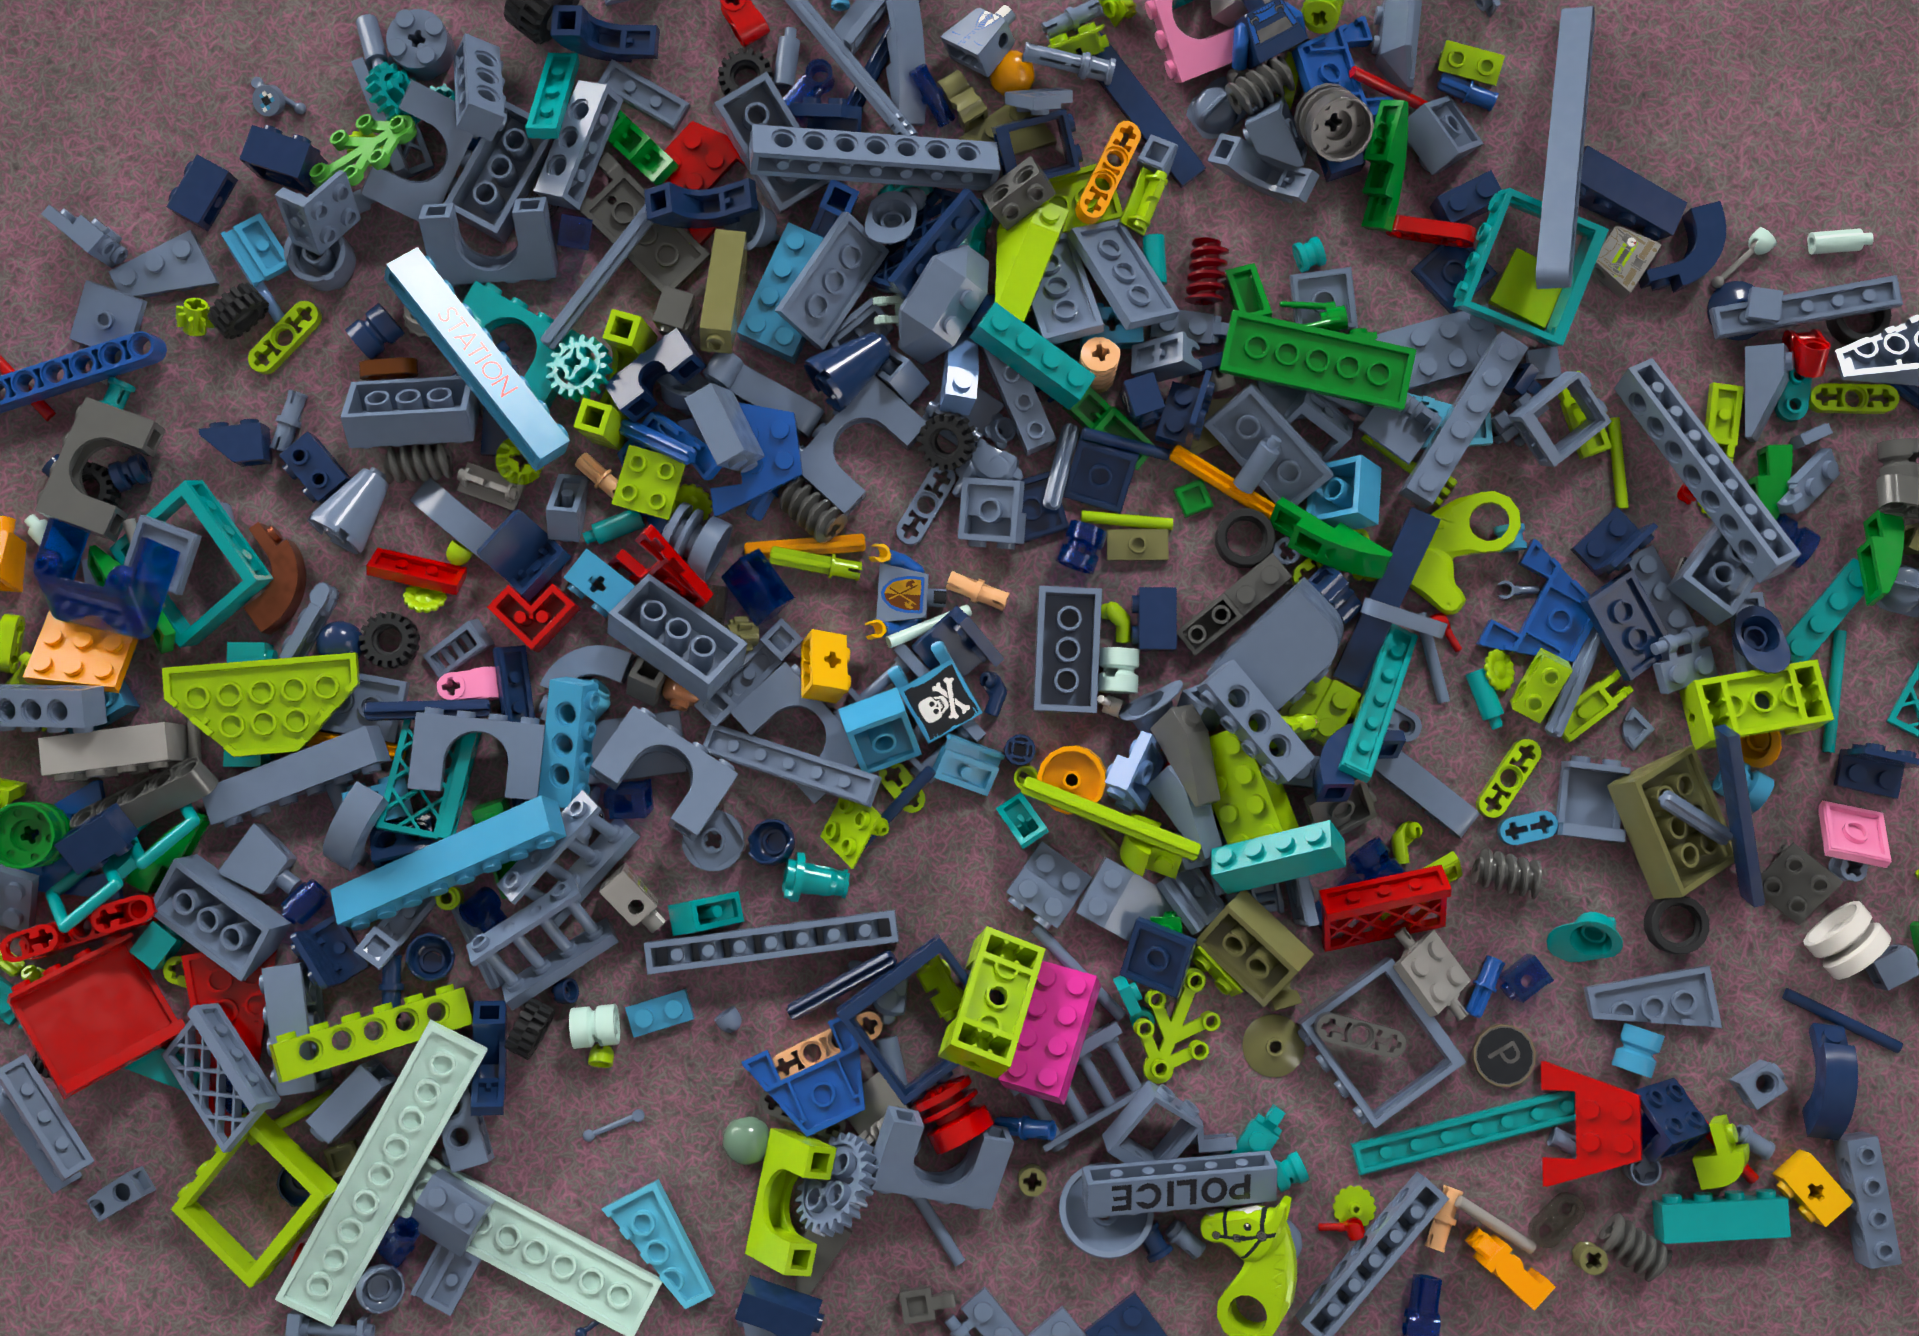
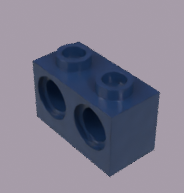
[370,814,438,868]

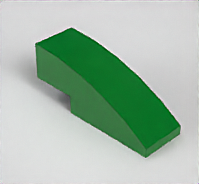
[1225,263,1272,318]
[1062,386,1154,470]
[1747,444,1793,520]
[1857,509,1904,606]
[125,813,210,893]

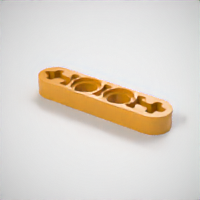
[1075,121,1141,224]

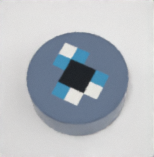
[252,85,285,116]

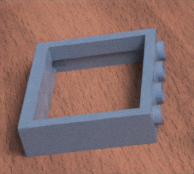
[1296,957,1466,1128]

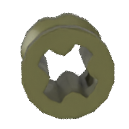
[1018,1163,1047,1197]
[1572,1241,1608,1275]

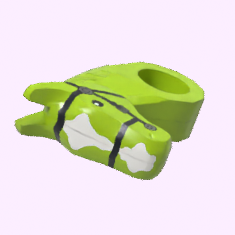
[1200,1195,1297,1336]

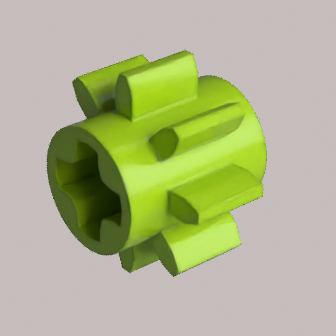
[176,298,215,336]

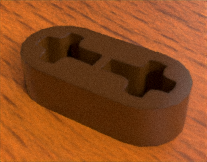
[359,357,418,381]

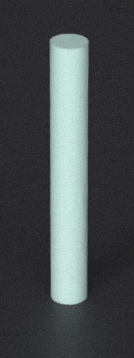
[886,604,972,648]

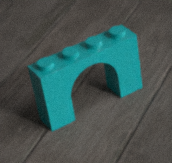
[462,281,580,409]

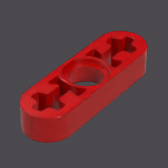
[1385,215,1477,248]

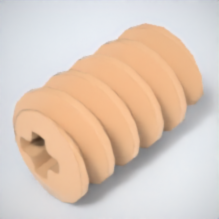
[1079,337,1120,393]

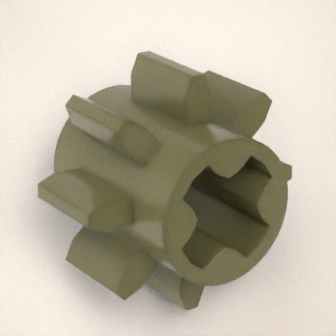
[724,616,760,654]

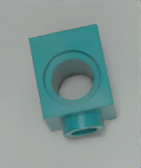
[129,920,186,970]

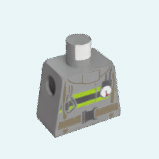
[1592,226,1661,299]
[599,862,666,933]

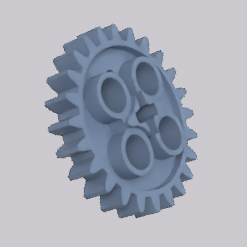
[795,1132,878,1237]

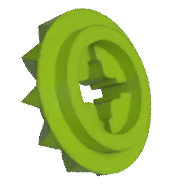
[495,438,544,485]

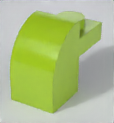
[1120,813,1183,879]
[1692,1114,1750,1190]

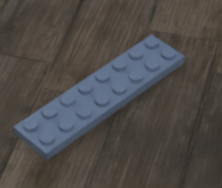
[1256,304,1497,422]

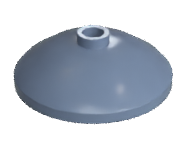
[1059,1162,1154,1259]

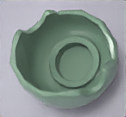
[722,1116,770,1165]

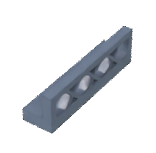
[833,0,888,55]
[351,56,435,179]

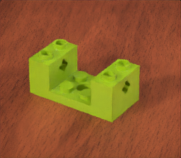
[1679,659,1834,751]
[938,926,1046,1079]

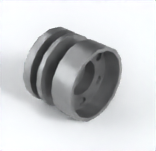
[1294,83,1374,162]

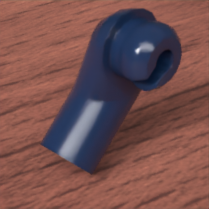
[979,671,1007,717]

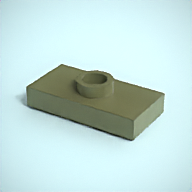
[1106,529,1169,561]

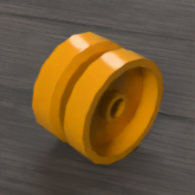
[1037,745,1107,815]

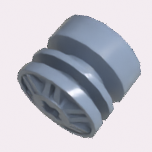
[661,502,733,583]

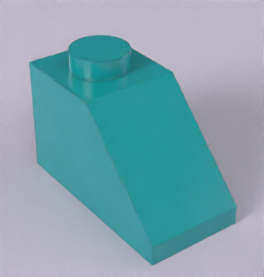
[667,891,745,936]

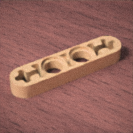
[773,1011,883,1079]

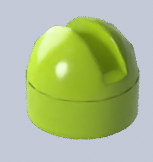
[446,540,473,566]
[1014,765,1038,789]
[588,1043,614,1068]

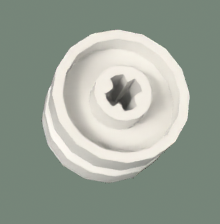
[1803,901,1891,980]

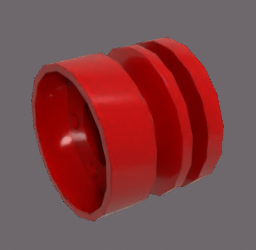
[911,1074,994,1155]

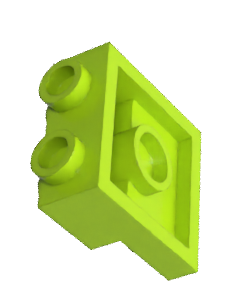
[1278,676,1362,746]

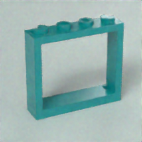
[1453,188,1609,347]
[109,480,274,648]

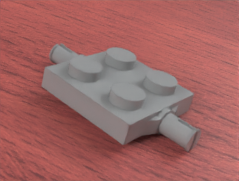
[1393,927,1471,1021]

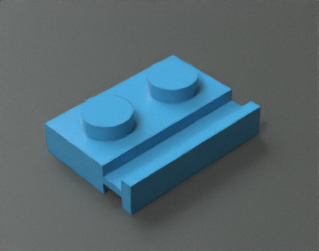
[220,213,290,287]
[933,733,1005,796]

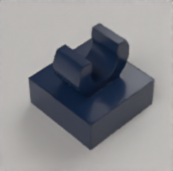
[1502,363,1542,396]

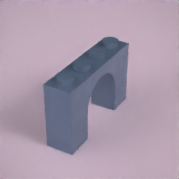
[361,79,479,222]
[418,197,558,287]
[800,375,926,516]
[730,662,859,804]
[589,705,738,842]
[407,707,545,800]
[870,1105,1014,1210]

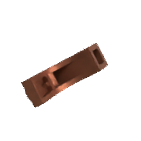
[243,522,306,635]

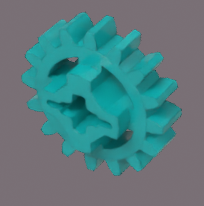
[365,61,421,125]
[546,334,613,402]

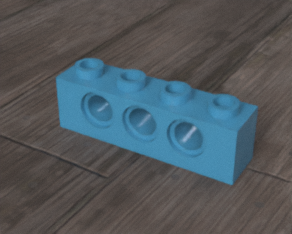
[538,676,600,808]

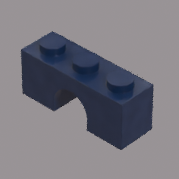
[604,327,707,423]

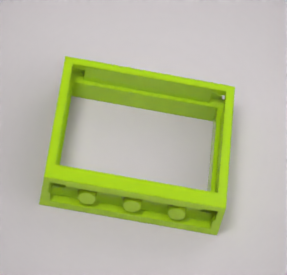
[171,1112,338,1288]

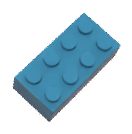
[737,222,824,365]

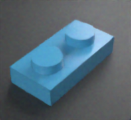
[625,989,695,1037]

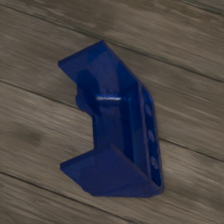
[33,518,181,640]

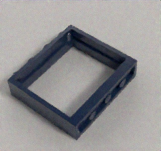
[836,934,969,1106]

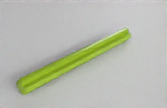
[1021,776,1201,861]

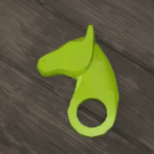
[1409,491,1521,615]

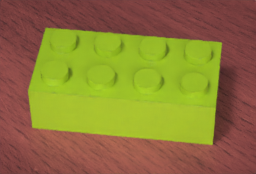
[1209,720,1299,845]

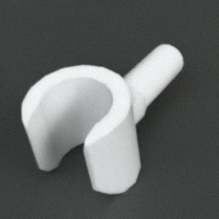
[1097,695,1124,718]

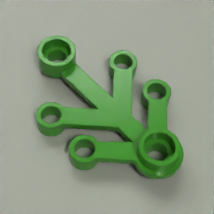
[309,114,417,188]

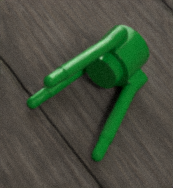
[1279,301,1348,332]

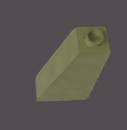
[700,229,748,354]

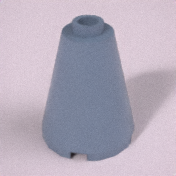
[307,467,389,555]

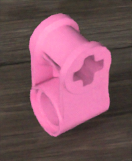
[437,667,499,701]

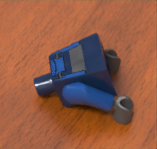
[1226,0,1311,84]

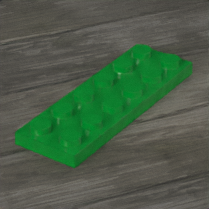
[1219,309,1417,412]

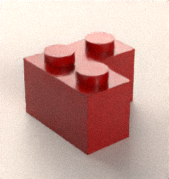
[487,583,581,653]

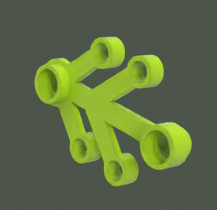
[1133,966,1221,1084]

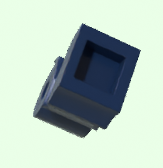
[1308,565,1363,625]

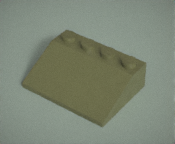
[1607,745,1734,899]

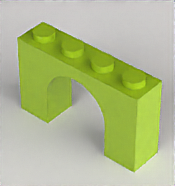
[574,309,658,451]
[745,1128,837,1277]

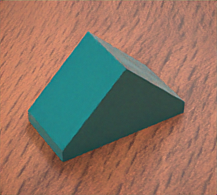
[996,792,1049,849]

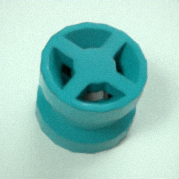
[1292,236,1327,273]

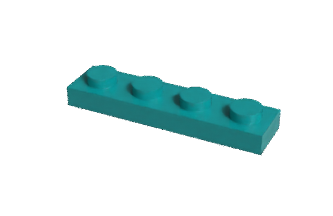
[525,53,580,140]
[1785,558,1864,664]

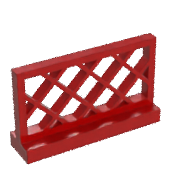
[1318,865,1452,952]

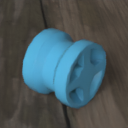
[1493,523,1528,553]

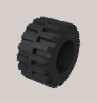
[504,0,580,45]

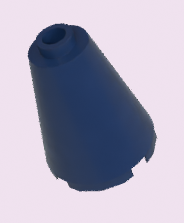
[804,332,891,413]

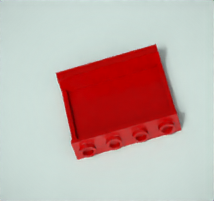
[7,932,185,1100]

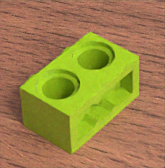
[1509,648,1573,724]

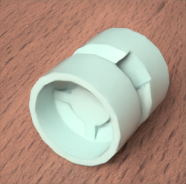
[1098,647,1140,694]
[569,1004,621,1049]

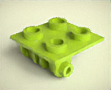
[611,445,686,520]
[820,798,889,869]

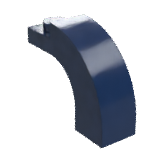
[551,5,660,63]
[644,178,759,229]
[1638,201,1726,293]
[1313,723,1406,802]
[470,1001,507,1116]
[1802,1023,1858,1141]

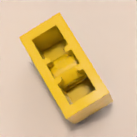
[801,629,851,704]
[1772,1149,1853,1227]

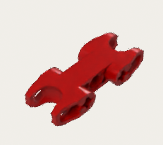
[0,893,158,962]

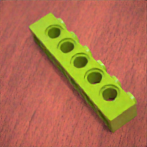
[269,984,473,1083]

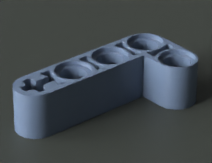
[703,352,825,438]

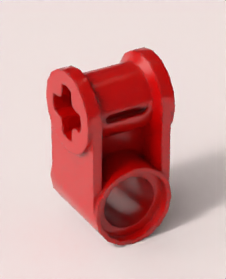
[720,0,770,48]
[1782,329,1831,378]

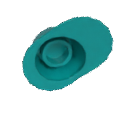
[1546,911,1623,962]

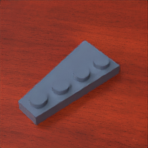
[1584,965,1722,1028]

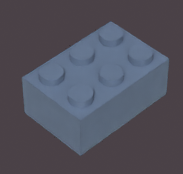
[1666,523,1758,626]

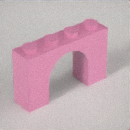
[1145,0,1235,83]

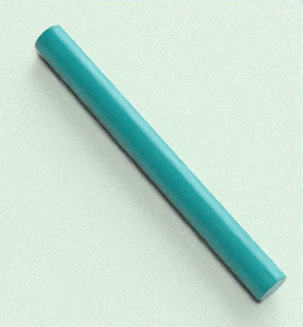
[1822,630,1847,753]

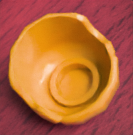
[989,50,1035,97]

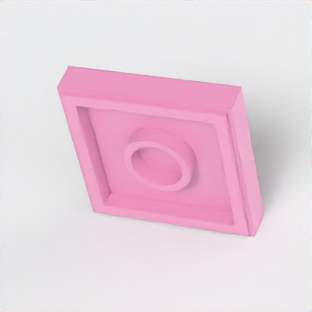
[1818,800,1892,868]

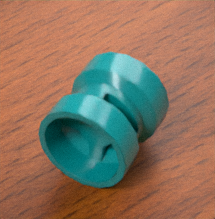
[1274,1151,1310,1193]

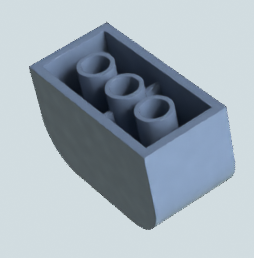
[1206,577,1343,711]

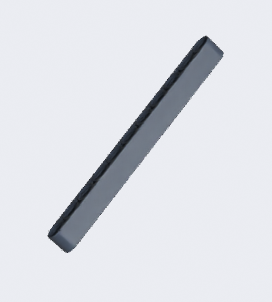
[1536,6,1595,289]

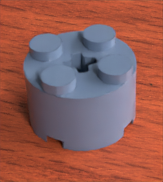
[386,9,455,81]
[284,236,356,291]

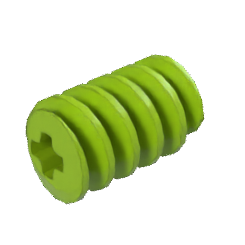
[1301,0,1344,34]

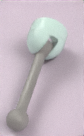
[1711,227,1777,288]

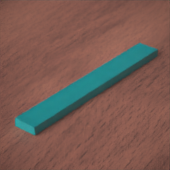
[1350,1091,1576,1176]

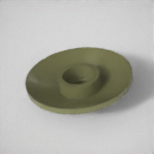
[1242,1014,1305,1077]

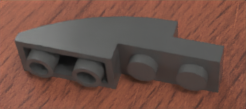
[1177,553,1292,655]

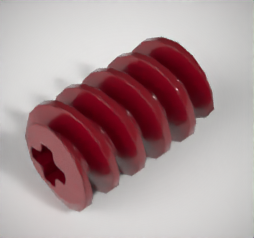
[1185,237,1229,305]

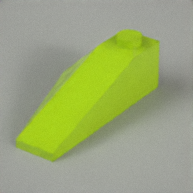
[994,201,1069,323]

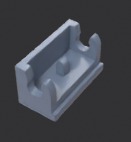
[828,297,894,348]
[1131,331,1202,382]

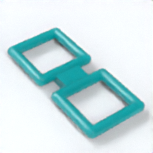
[45,803,200,933]

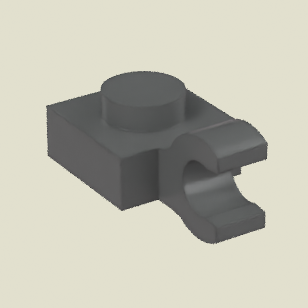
[899,1285,957,1325]

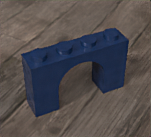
[735,1275,825,1336]

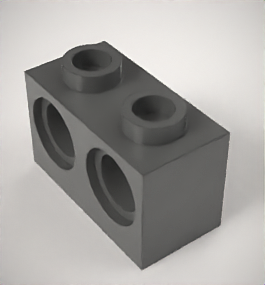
[982,156,1056,231]
[653,285,701,341]

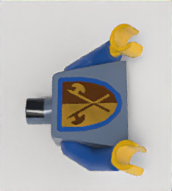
[865,544,947,640]

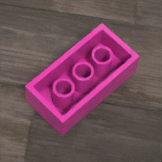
[998,961,1101,1105]

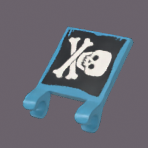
[888,641,983,744]

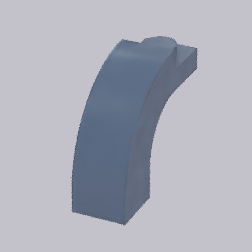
[1207,133,1320,204]
[539,645,636,721]
[323,781,389,872]

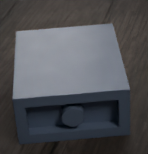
[1554,755,1631,842]

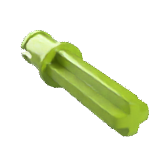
[769,546,862,581]

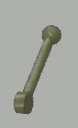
[1082,818,1122,861]

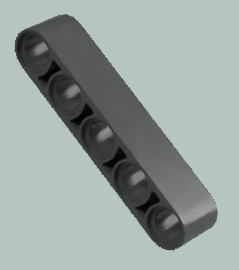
[1876,474,1919,520]
[69,757,218,829]

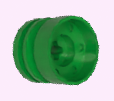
[0,802,72,869]

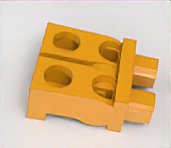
[1465,1227,1556,1311]

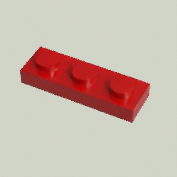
[366,547,467,595]

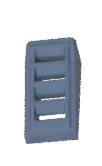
[423,619,495,678]

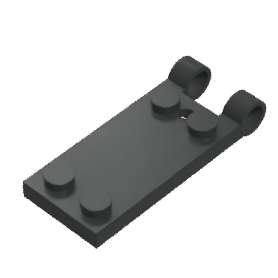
[578,152,711,293]

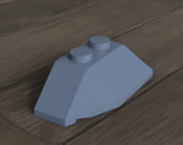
[1371,0,1422,93]
[898,244,989,365]

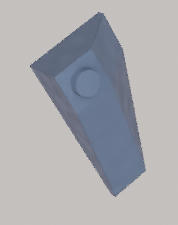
[1833,314,1919,386]

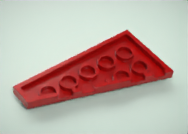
[181,949,278,1142]

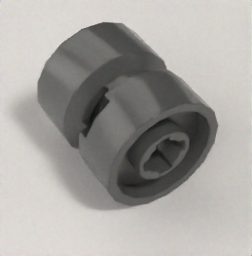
[1877,438,1919,477]

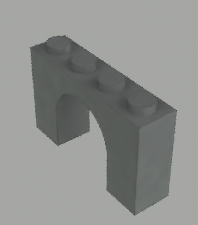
[35,397,166,542]

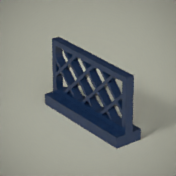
[868,187,987,301]

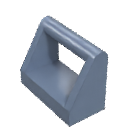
[1283,391,1354,463]

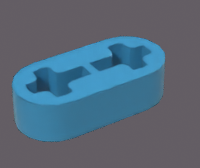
[1497,811,1558,845]

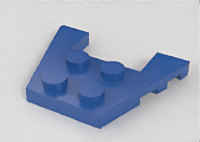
[1291,16,1393,123]
[710,402,803,517]
[617,411,722,534]
[1476,539,1593,663]
[19,780,124,900]
[742,1015,866,1137]

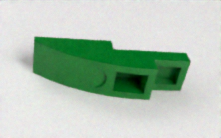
[1270,497,1393,579]

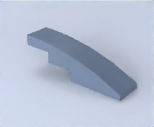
[886,0,926,126]

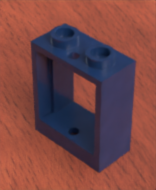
[991,109,1083,179]

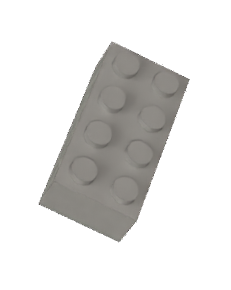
[38,722,188,782]

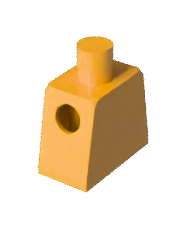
[0,516,27,592]

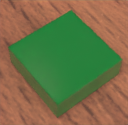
[1173,479,1213,519]

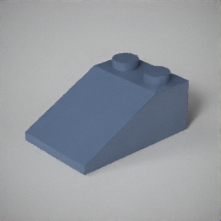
[1074,857,1178,942]

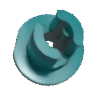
[782,852,850,902]

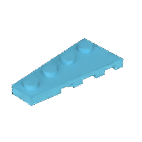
[601,1179,715,1309]

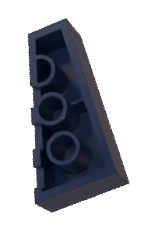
[1579,145,1687,241]

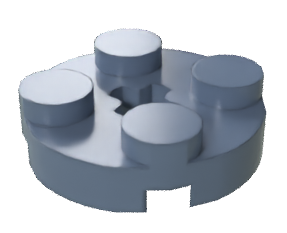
[682,810,745,871]

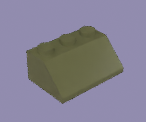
[1197,890,1314,1007]

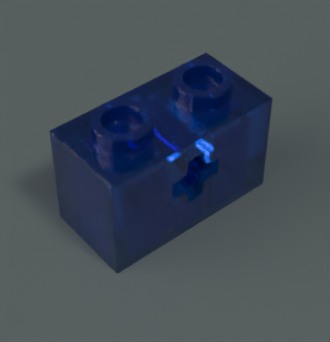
[721,548,795,626]

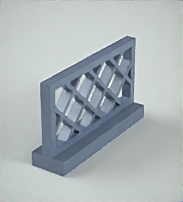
[162,1003,281,1153]

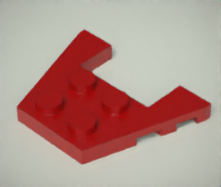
[663,121,748,246]
[608,524,714,608]
[1541,1061,1642,1187]

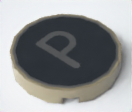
[1471,1024,1536,1087]

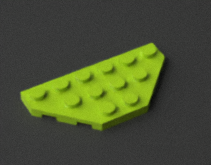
[162,652,360,757]

